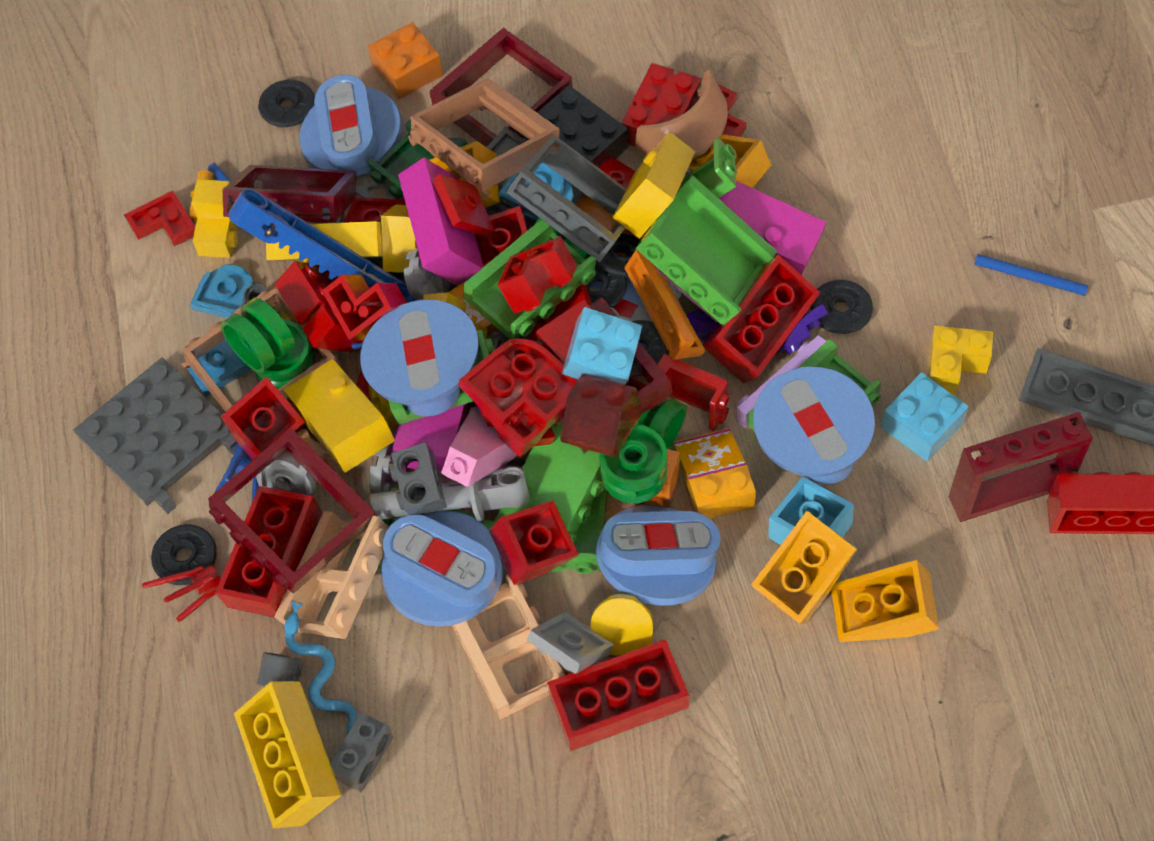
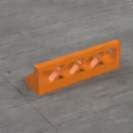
[624,249,705,360]

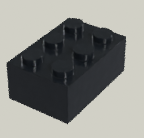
[537,85,629,166]

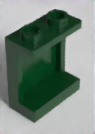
[367,119,435,200]

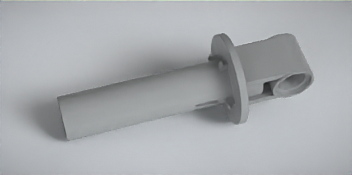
[371,467,530,521]

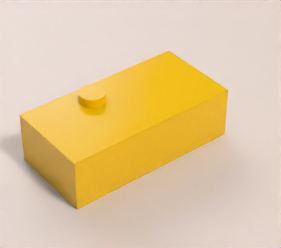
[612,131,695,239]
[266,221,383,265]
[283,359,395,473]
[234,681,342,828]

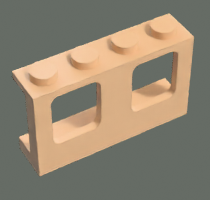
[274,511,389,639]
[452,574,569,720]

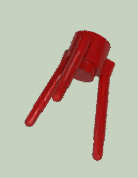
[142,565,220,622]

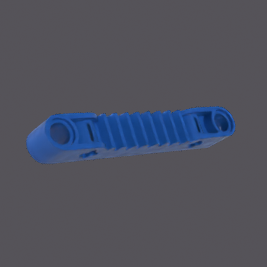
[228,188,417,303]

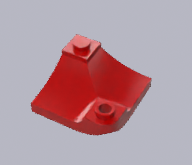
[458,339,588,457]

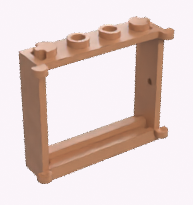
[409,78,559,199]
[181,287,342,412]

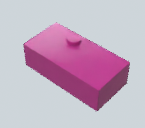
[398,157,483,286]
[718,181,827,275]
[393,402,471,472]

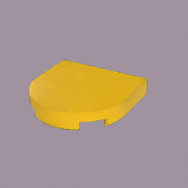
[590,594,653,655]

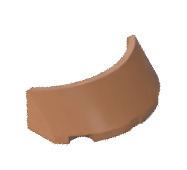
[635,69,728,159]

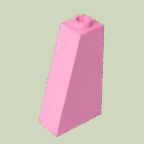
[442,406,517,487]

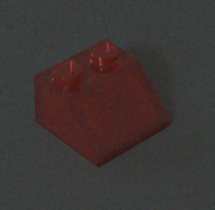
[560,373,643,457]

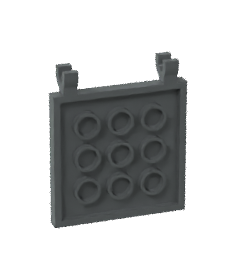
[73,357,239,514]

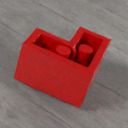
[497,236,577,314]
[322,274,407,340]

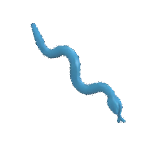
[284,601,358,736]

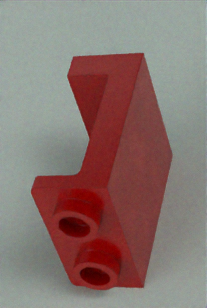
[658,354,731,431]

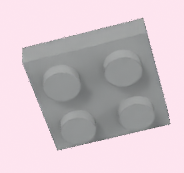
[527,612,614,674]

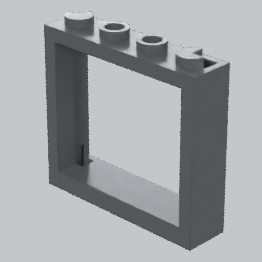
[506,134,626,262]

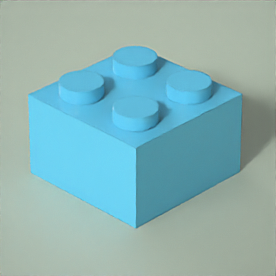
[562,307,642,392]
[881,372,969,462]
[768,476,854,545]

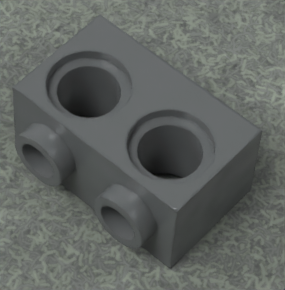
[389,442,447,515]
[330,712,393,792]

